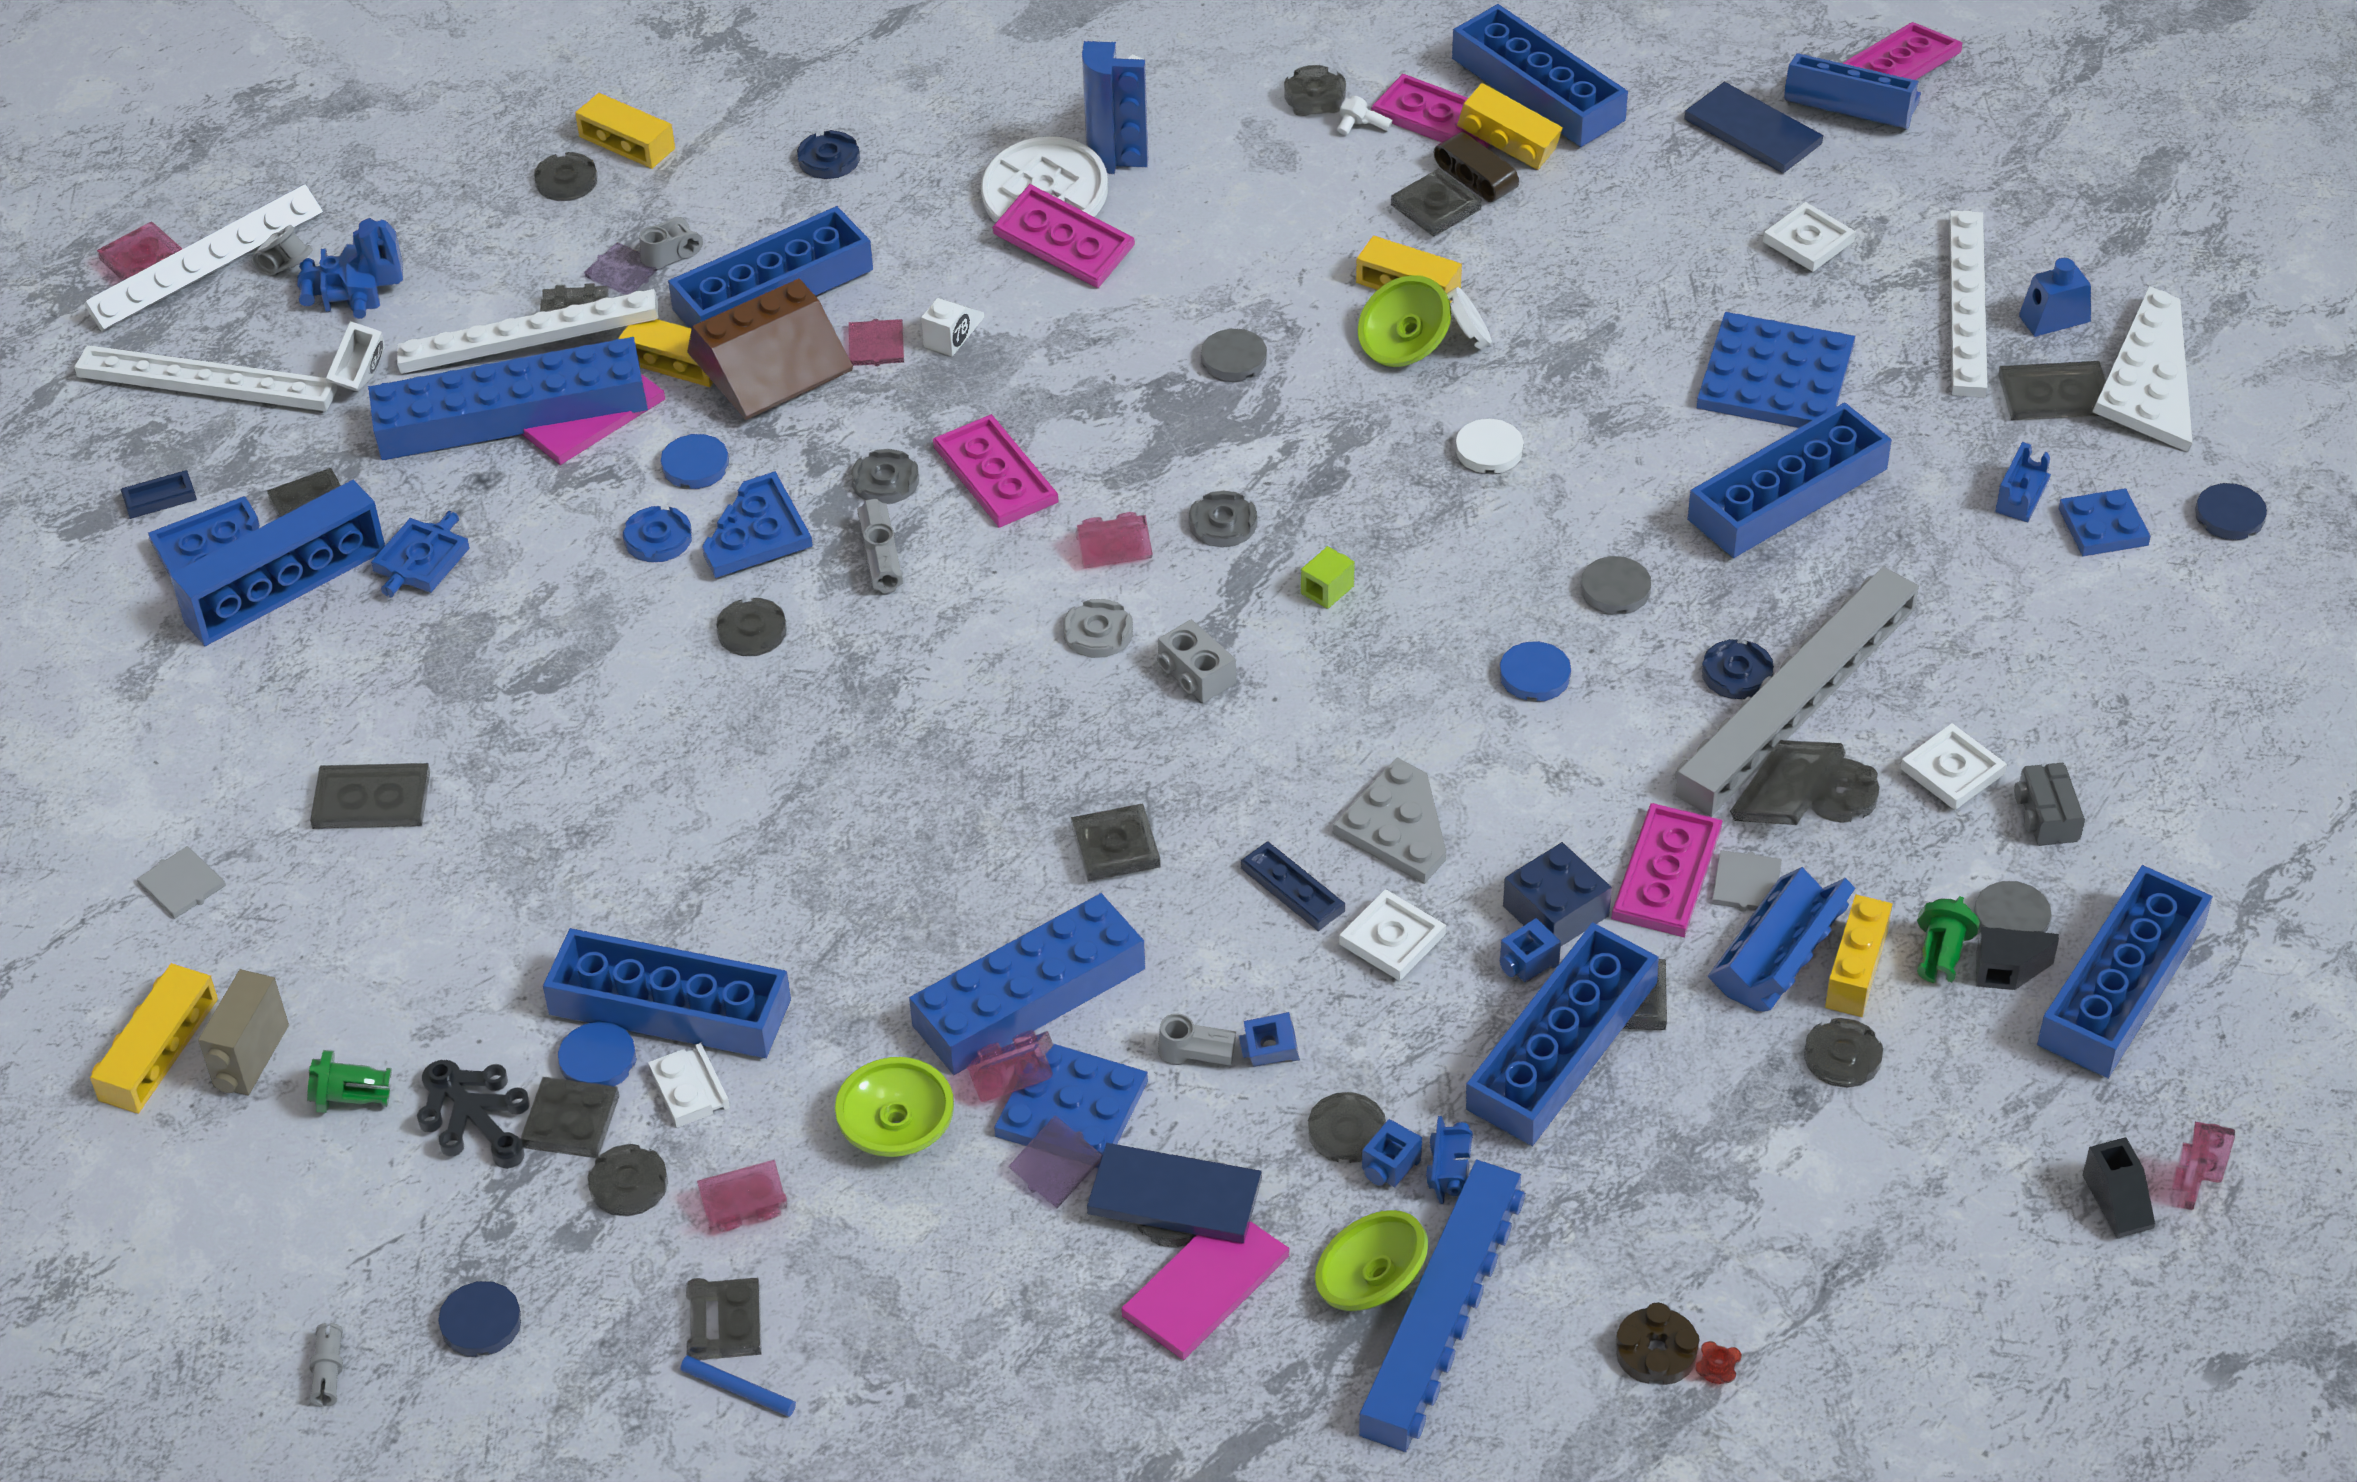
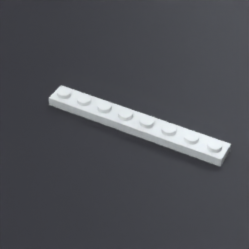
[84,185,323,332]
[1949,211,1987,398]
[397,289,659,374]
[74,345,338,411]

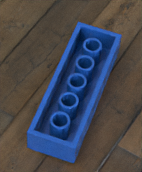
[1452,4,1628,147]
[668,206,873,329]
[1687,402,1892,558]
[170,479,385,647]
[2037,865,2213,1079]
[909,893,1145,1075]
[1466,922,1659,1147]
[543,928,791,1059]

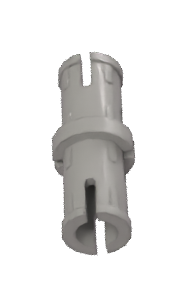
[310,1323,343,1407]

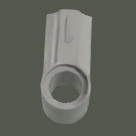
[1158,1014,1236,1066]

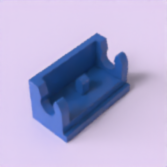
[1995,442,2051,522]

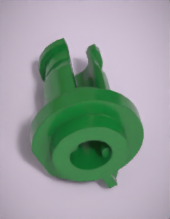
[1917,896,1980,983]
[307,1050,392,1113]

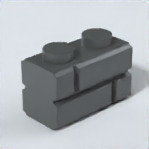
[2014,762,2085,846]

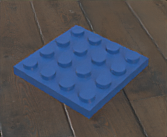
[1696,312,1856,428]

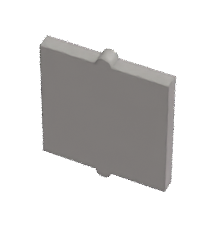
[137,846,226,919]
[1712,850,1782,912]

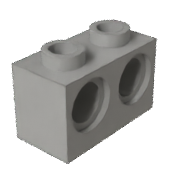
[1157,619,1236,703]

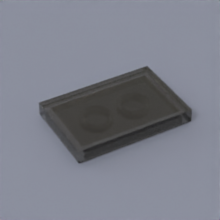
[1998,361,2106,421]
[1730,740,1846,825]
[310,763,430,829]

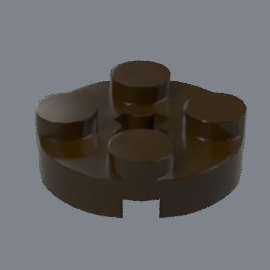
[1616,1302,1700,1385]

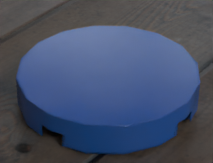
[661,434,729,489]
[623,506,692,562]
[1500,641,1571,701]
[558,1022,637,1091]

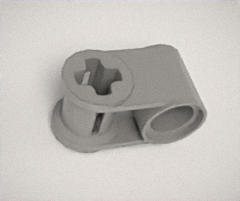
[639,217,703,269]
[252,224,313,276]

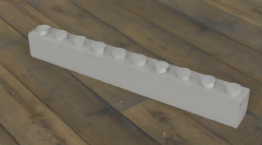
[1675,566,1919,817]

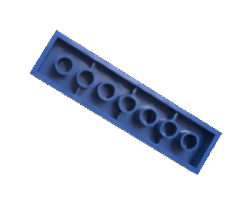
[368,337,648,461]

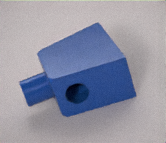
[2019,258,2091,337]

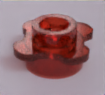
[1695,1341,1742,1384]

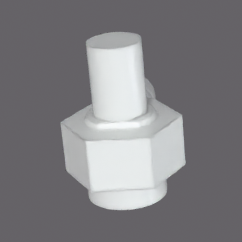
[1337,96,1393,135]

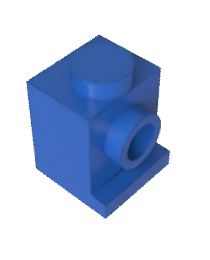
[1499,918,1561,983]
[1239,1012,1300,1067]
[1362,1119,1422,1188]

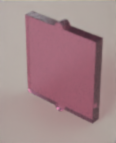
[848,319,904,367]

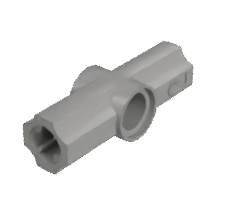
[857,499,903,593]

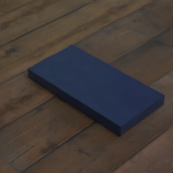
[1684,81,1823,174]
[1087,1143,1262,1243]

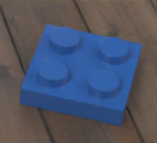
[2058,488,2151,557]

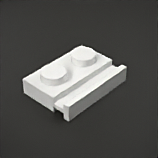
[648,1043,730,1128]

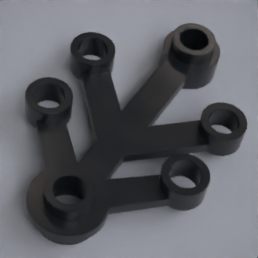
[417,1060,530,1169]

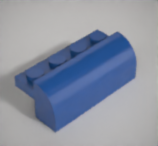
[1082,41,1149,174]
[1784,53,1921,129]
[1708,867,1856,1012]

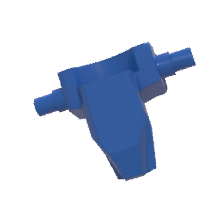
[297,217,403,319]

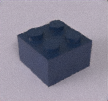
[1503,842,1612,946]

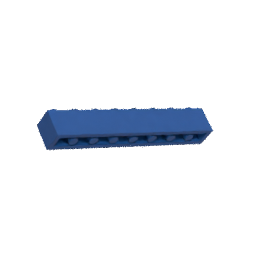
[1359,1159,1526,1452]

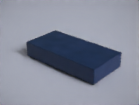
[120,470,197,519]

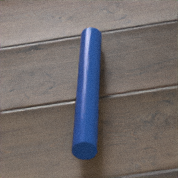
[680,1355,796,1417]

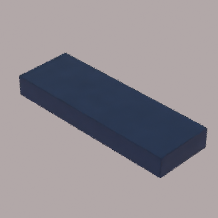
[1241,841,1345,931]

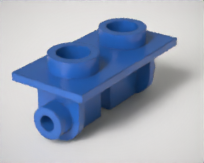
[1426,1116,1473,1204]

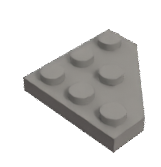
[1333,757,1446,884]

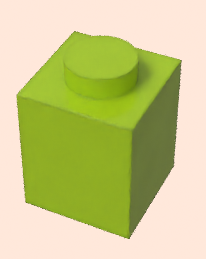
[1301,546,1355,609]

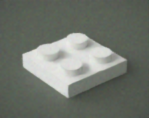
[1763,202,1856,272]
[1900,723,2007,810]
[1339,889,1446,981]

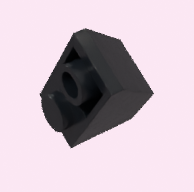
[1976,927,2059,990]
[2082,1137,2155,1238]

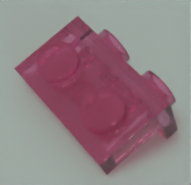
[1076,512,1153,569]
[967,1030,1053,1102]
[2172,1121,2236,1210]
[697,1159,788,1232]

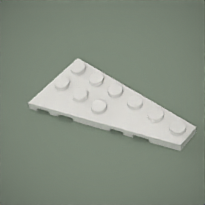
[2093,286,2193,452]

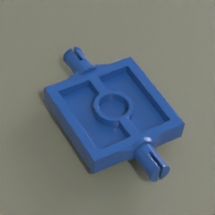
[371,511,470,598]

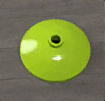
[1358,275,1452,367]
[835,1057,954,1157]
[1315,1210,1428,1311]

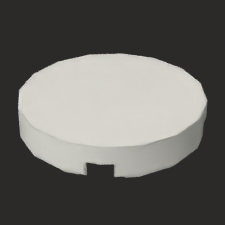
[1447,287,1492,350]
[1456,418,1524,473]

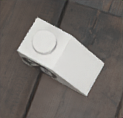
[921,298,984,357]
[326,321,385,392]

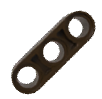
[1433,132,1519,202]

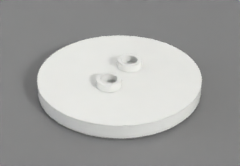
[981,136,1108,223]

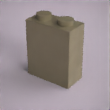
[198,969,289,1096]

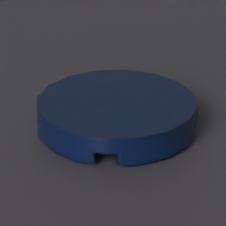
[797,130,860,179]
[2195,483,2267,540]
[1702,639,1774,699]
[438,1281,521,1357]

